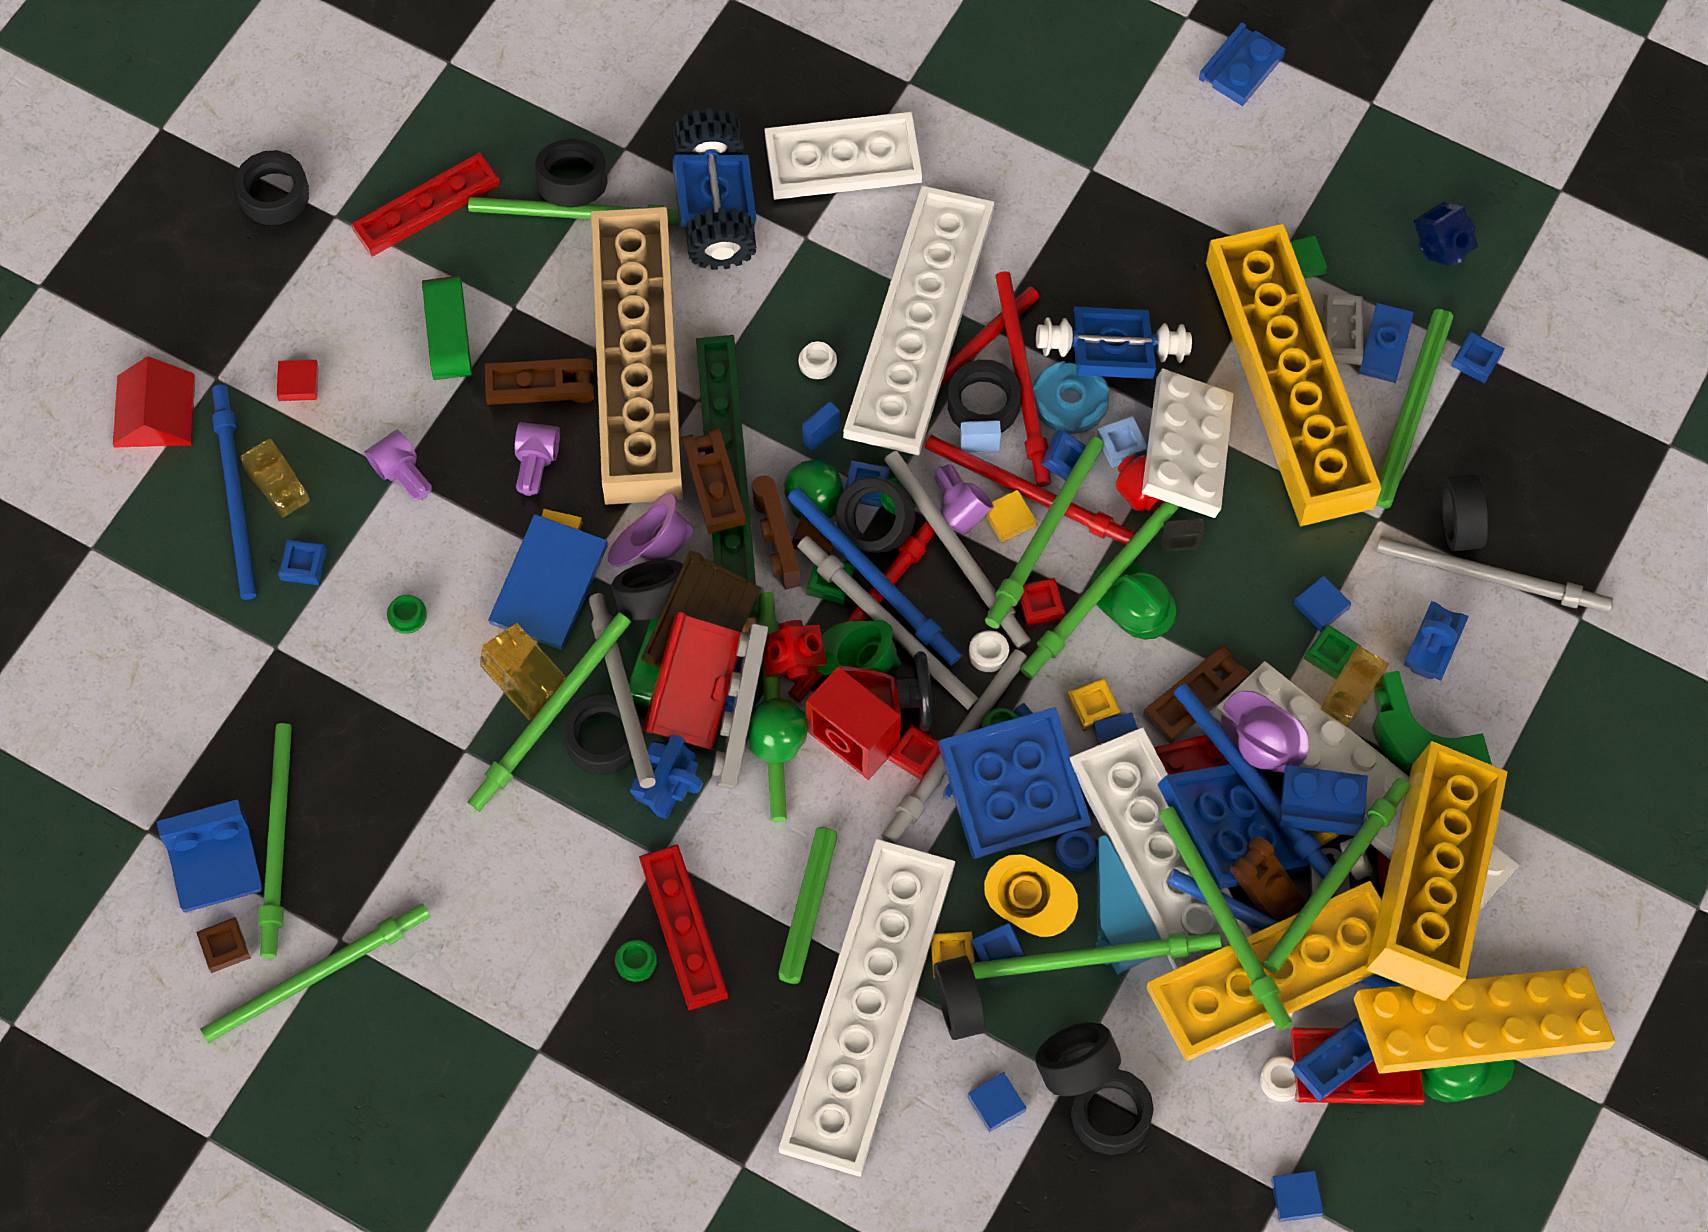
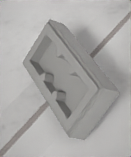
[1323,294,1363,365]

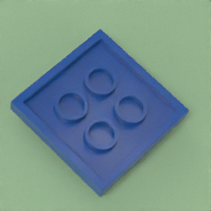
[937,707,1092,860]
[1157,764,1311,890]

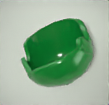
[783,459,844,519]
[746,698,809,763]

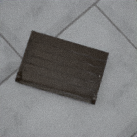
[641,551,761,680]

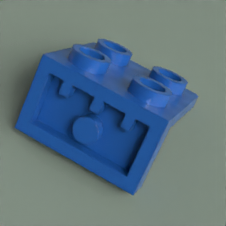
[156,799,263,912]

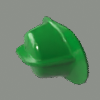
[1091,562,1177,640]
[815,620,901,675]
[1421,1059,1515,1103]

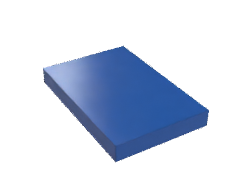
[488,514,609,651]

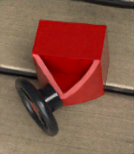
[806,651,932,780]

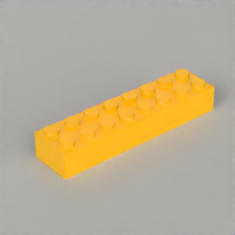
[1206,224,1381,527]

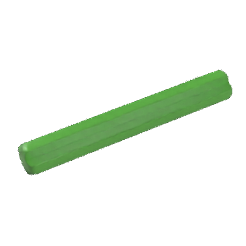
[778,827,837,984]

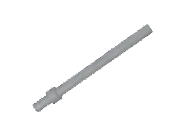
[884,451,1031,649]
[797,536,979,710]
[1376,537,1613,613]
[589,593,656,788]
[881,649,1027,844]

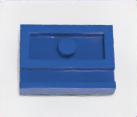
[1199,22,1286,106]
[1279,765,1368,836]

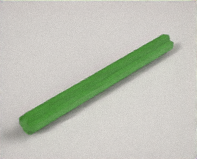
[1376,308,1453,509]

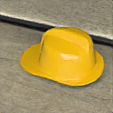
[984,854,1078,937]

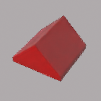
[113,356,196,448]

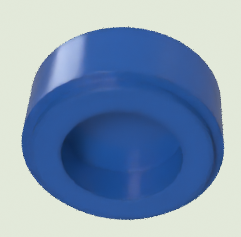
[1055,829,1097,872]

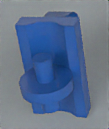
[1404,601,1469,681]
[630,735,703,819]

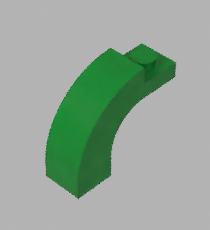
[1372,671,1492,777]

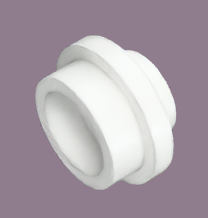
[799,341,837,379]

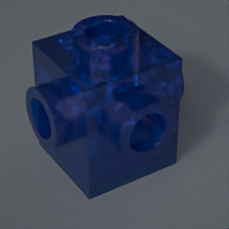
[1413,202,1479,265]

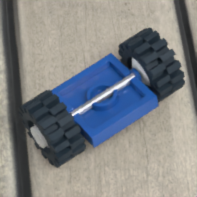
[672,108,757,270]

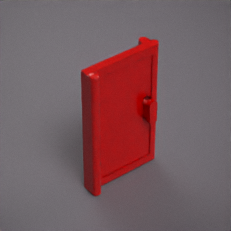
[642,612,741,750]
[1290,1027,1424,1105]

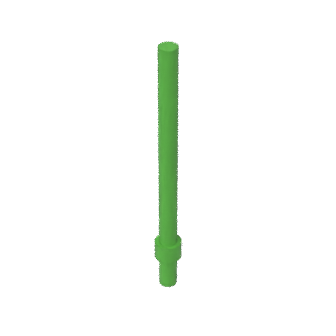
[468,197,679,225]
[985,436,1104,629]
[1020,501,1180,679]
[757,592,787,822]
[467,612,631,812]
[258,723,292,959]
[1263,778,1411,973]
[1159,807,1293,1031]
[200,903,431,1043]
[971,932,1222,979]

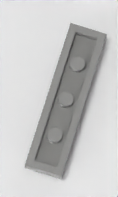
[712,624,768,789]

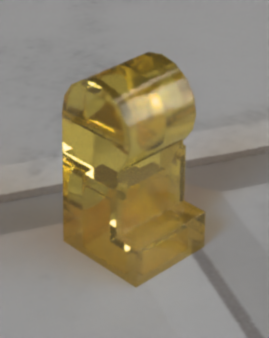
[240,438,310,518]
[1320,645,1389,728]

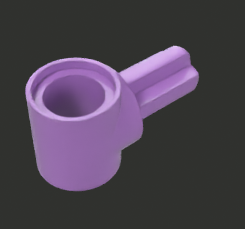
[515,422,560,496]
[364,429,432,501]
[934,464,994,535]

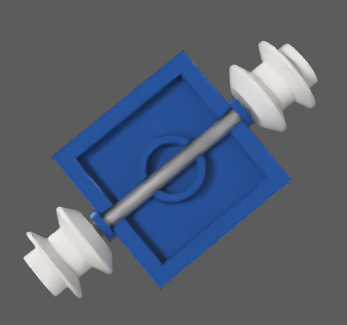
[1036,307,1192,379]

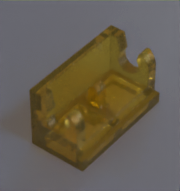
[480,623,567,721]

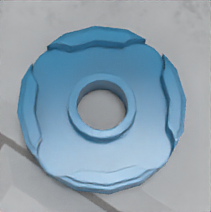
[1033,361,1109,434]

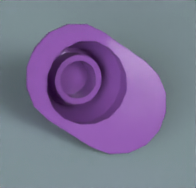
[608,493,693,567]
[1221,691,1309,772]

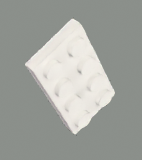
[764,112,922,200]
[1142,368,1234,518]

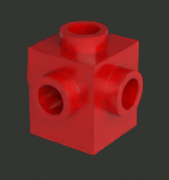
[762,620,827,680]

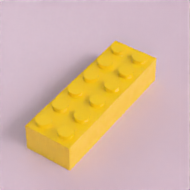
[1366,741,1508,1001]

